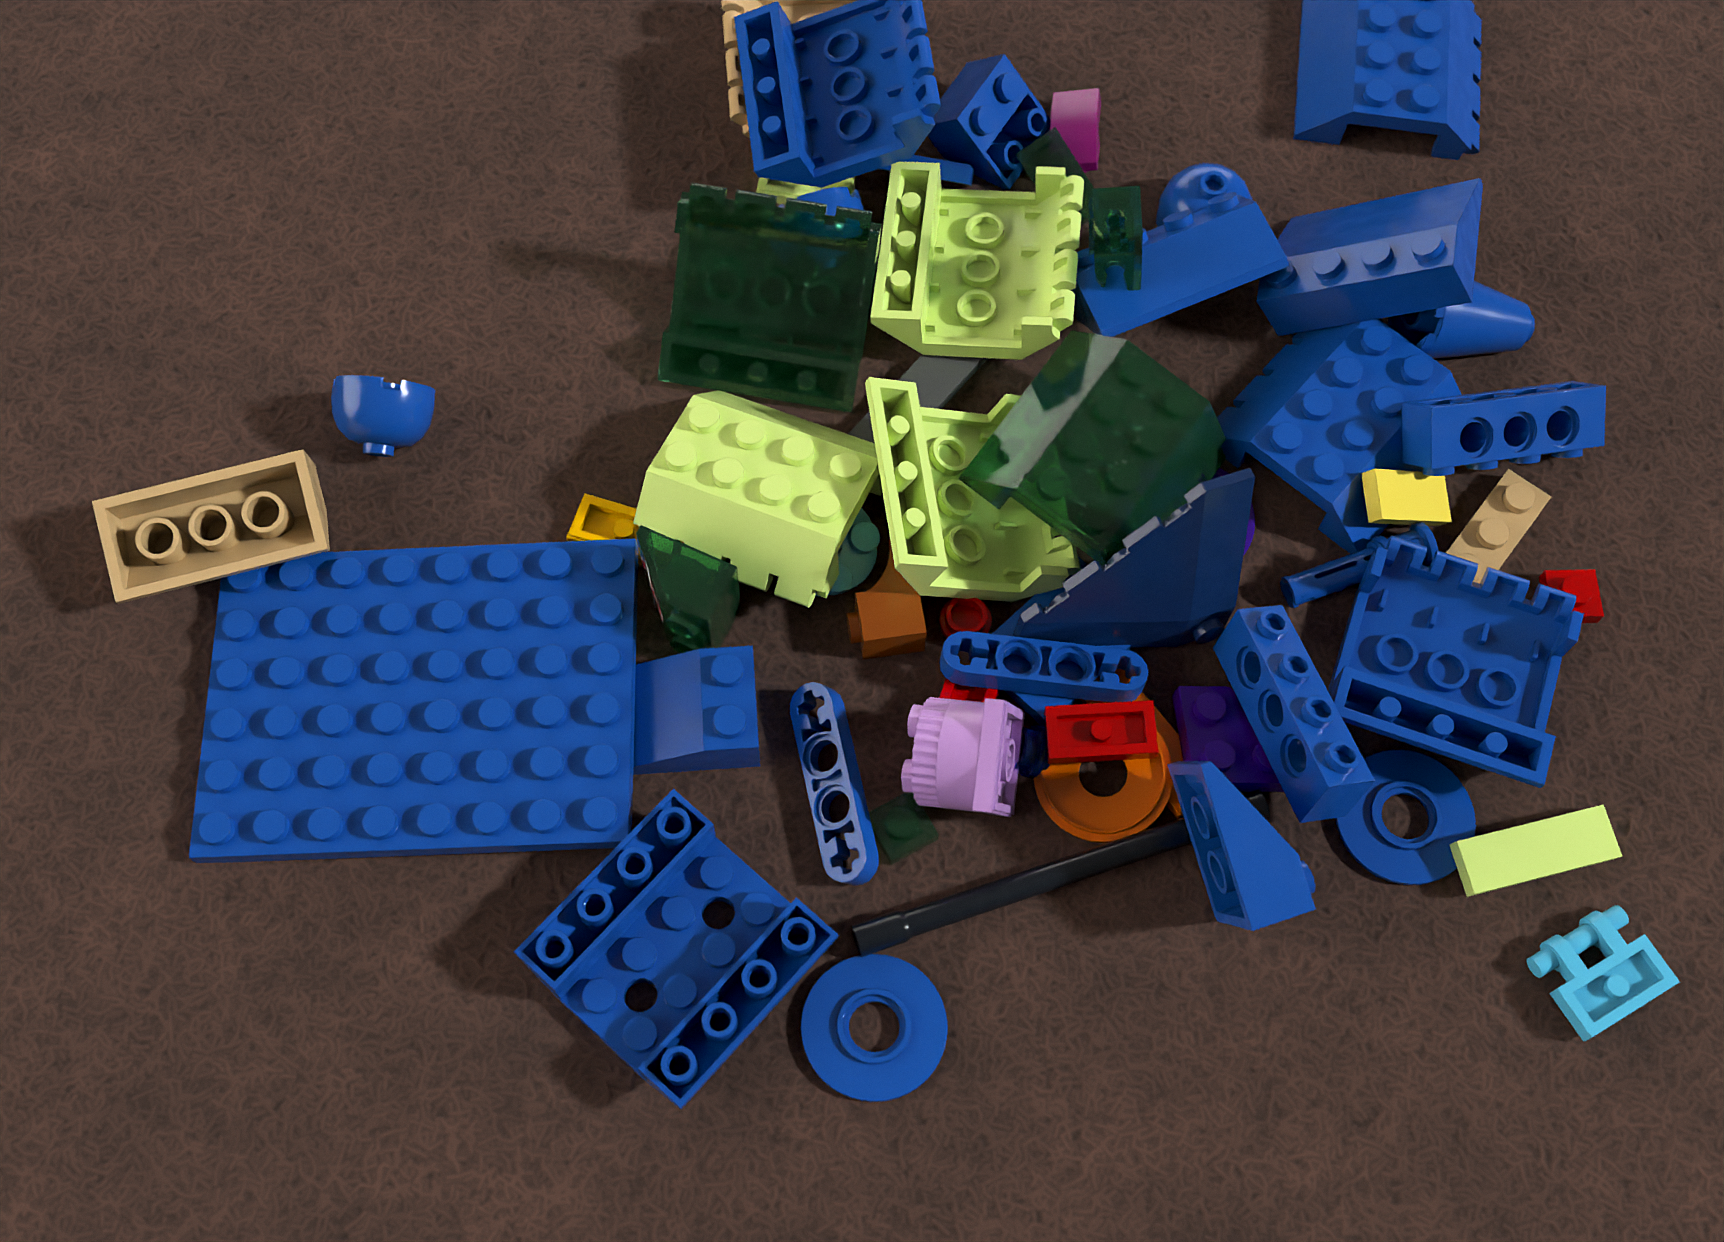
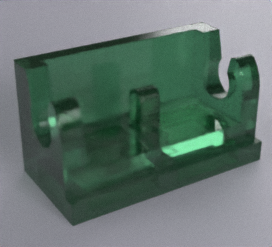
[1088,186,1143,291]

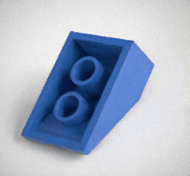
[633,645,760,775]
[1167,761,1316,931]

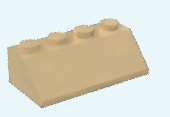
[92,449,330,604]

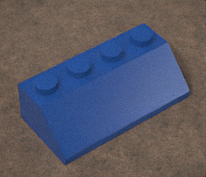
[1071,192,1289,340]

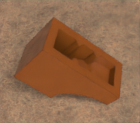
[846,540,927,659]

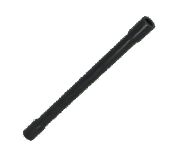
[851,790,1270,957]

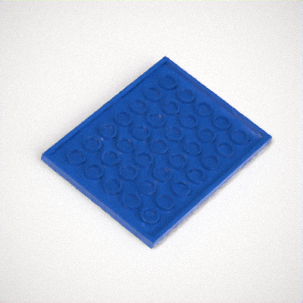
[189,538,639,863]

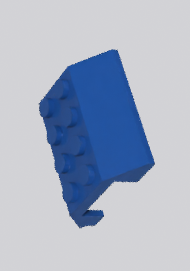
[734,0,941,188]
[1293,0,1482,160]
[1206,319,1462,554]
[1328,535,1584,788]

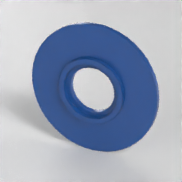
[1335,750,1476,885]
[801,954,948,1102]

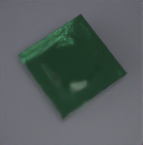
[869,792,939,865]

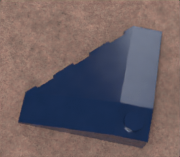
[1013,468,1255,647]

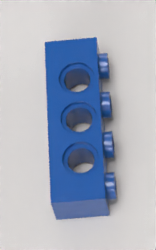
[1402,381,1606,476]
[1213,605,1375,823]

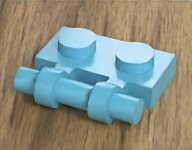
[1526,905,1680,1042]

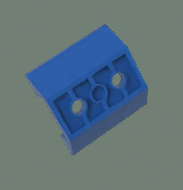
[514,789,838,1109]

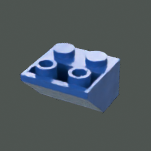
[927,54,1051,190]

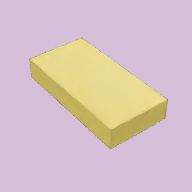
[1361,469,1452,526]

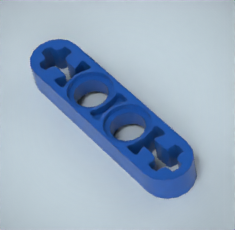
[939,631,1149,703]
[790,682,879,886]

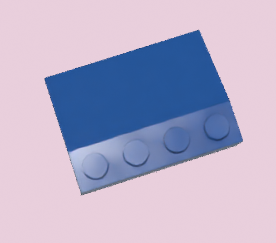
[1256,178,1483,336]

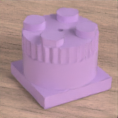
[901,697,1025,817]

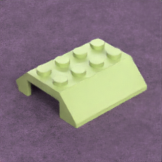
[870,162,1084,360]
[865,377,1081,602]
[633,390,883,608]

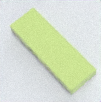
[1449,804,1622,897]

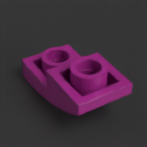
[1049,88,1101,175]

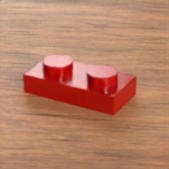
[1044,700,1159,764]

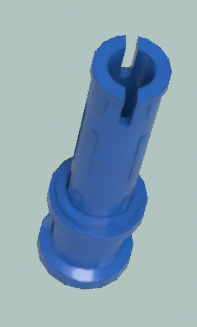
[1280,522,1438,609]

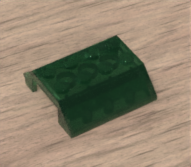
[657,182,881,412]
[958,330,1226,566]

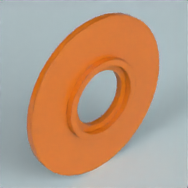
[1033,730,1173,843]

